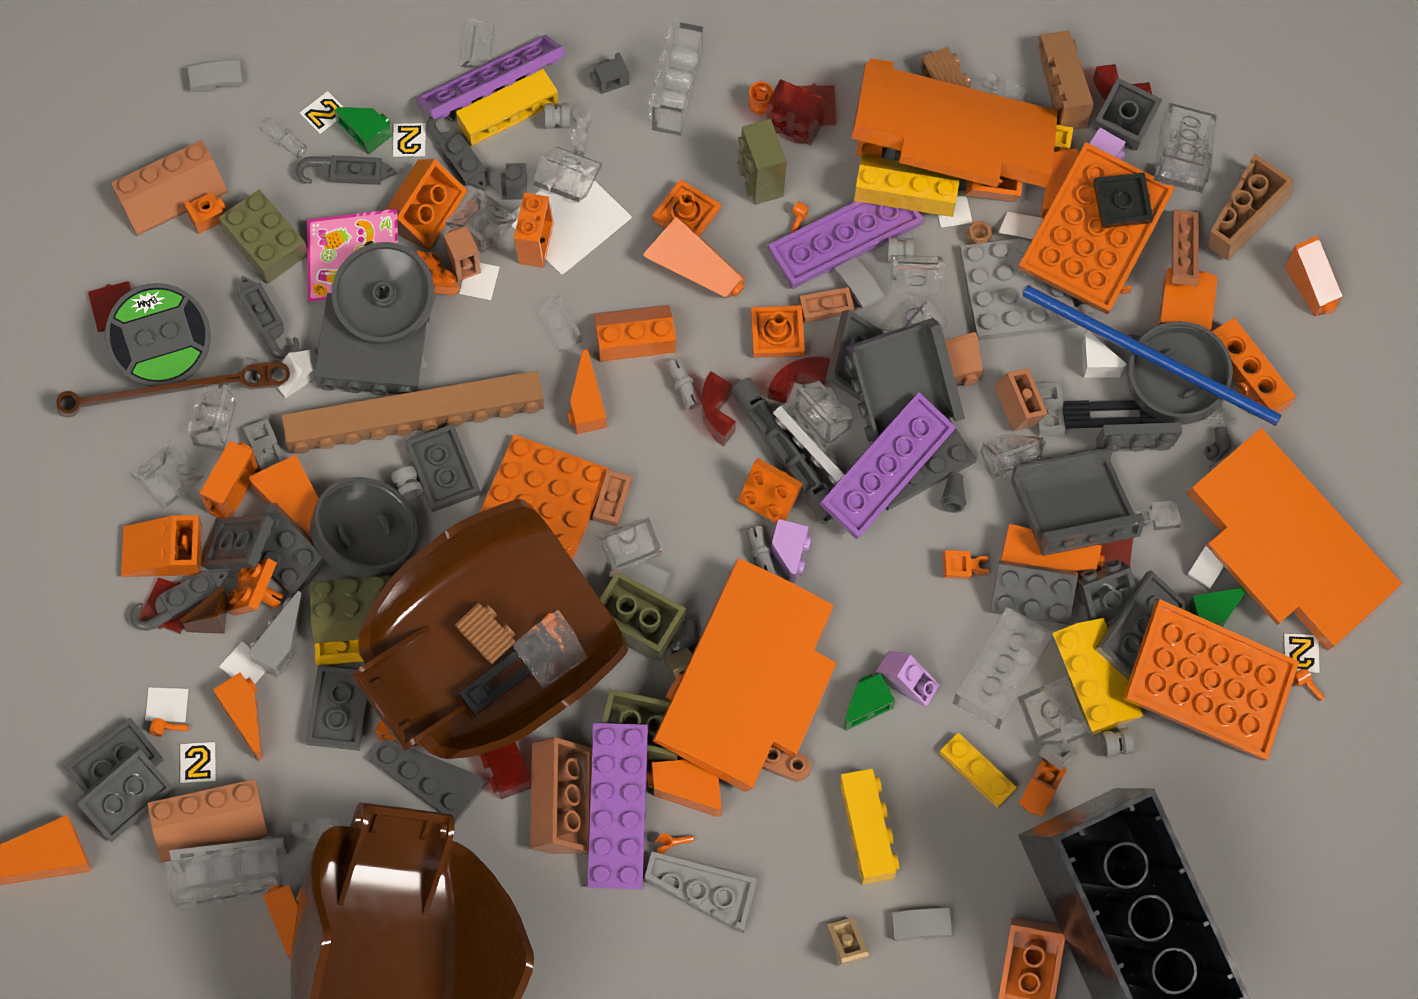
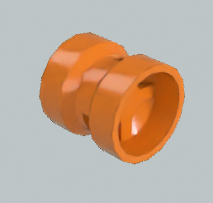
[748,81,774,115]

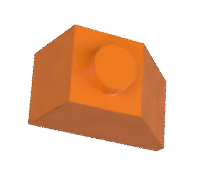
[1019,758,1067,817]

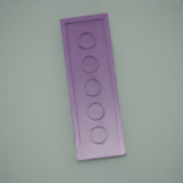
[416,34,566,119]
[768,201,924,289]
[818,392,956,539]
[588,723,648,889]

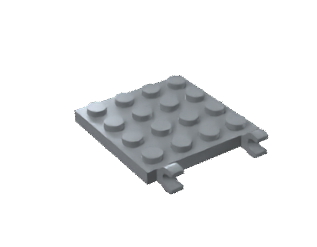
[960,238,1095,341]

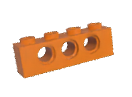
[1211,318,1296,413]

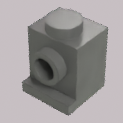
[590,52,629,94]
[501,163,527,200]

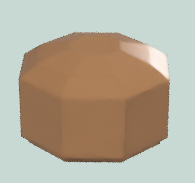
[967,221,992,244]

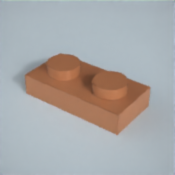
[799,287,854,323]
[593,470,632,527]

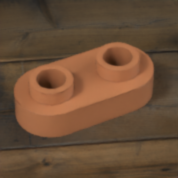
[762,745,811,782]

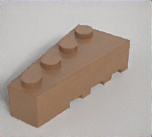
[1038,31,1094,130]
[1208,153,1294,261]

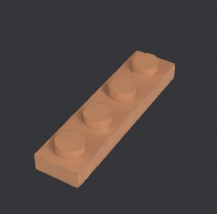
[1171,209,1199,287]

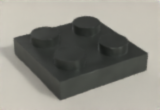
[1093,172,1153,228]

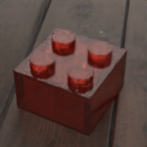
[767,79,826,146]

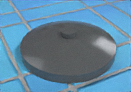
[332,242,435,344]

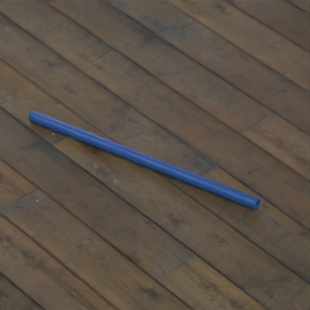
[1023,285,1282,426]

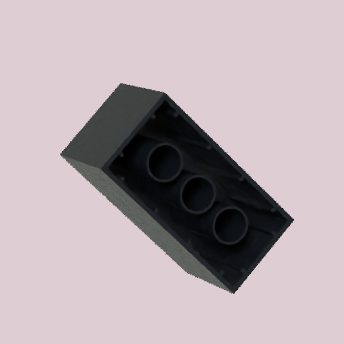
[1018,788,1250,999]

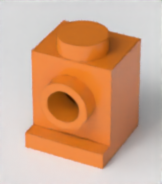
[184,192,226,234]

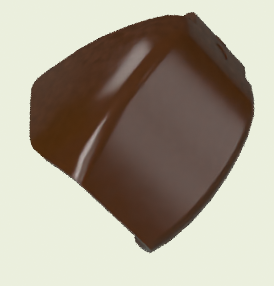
[351,499,628,759]
[290,802,534,999]

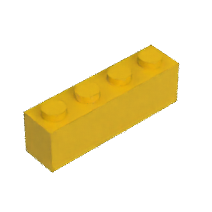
[456,69,558,146]
[839,768,899,885]

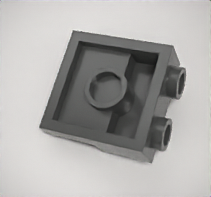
[1076,560,1136,628]

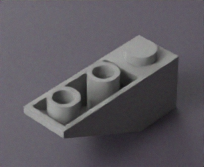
[249,591,304,678]

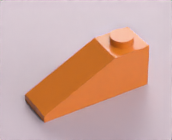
[567,349,607,435]
[213,672,263,761]

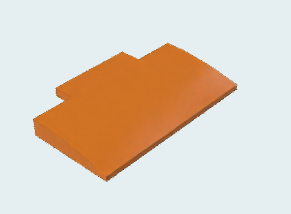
[851,62,1057,188]
[1186,428,1402,650]
[652,558,837,792]

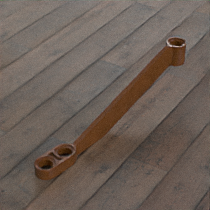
[56,362,290,418]

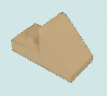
[827,918,869,966]

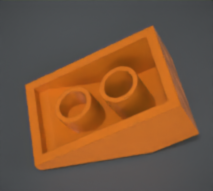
[998,918,1065,999]

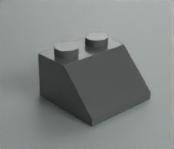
[1093,78,1162,150]

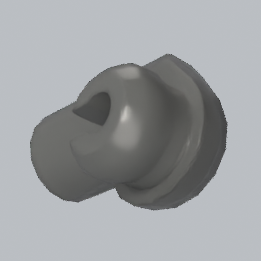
[1204,427,1229,461]

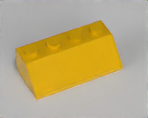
[854,155,960,217]
[1052,618,1143,736]

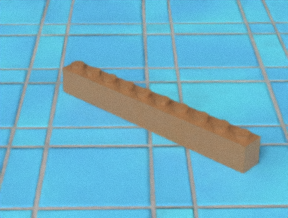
[282,371,544,454]

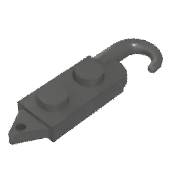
[427,114,487,191]
[296,155,397,185]
[237,275,299,359]
[130,569,229,631]

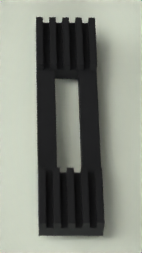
[1062,400,1165,429]
[458,630,561,716]

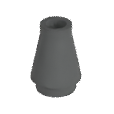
[941,472,967,513]

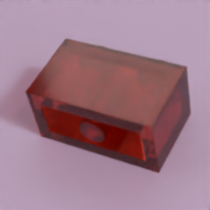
[479,742,531,800]

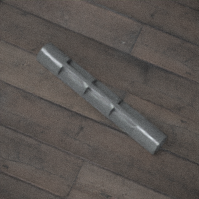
[730,377,833,522]

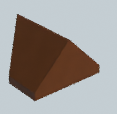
[180,586,228,634]

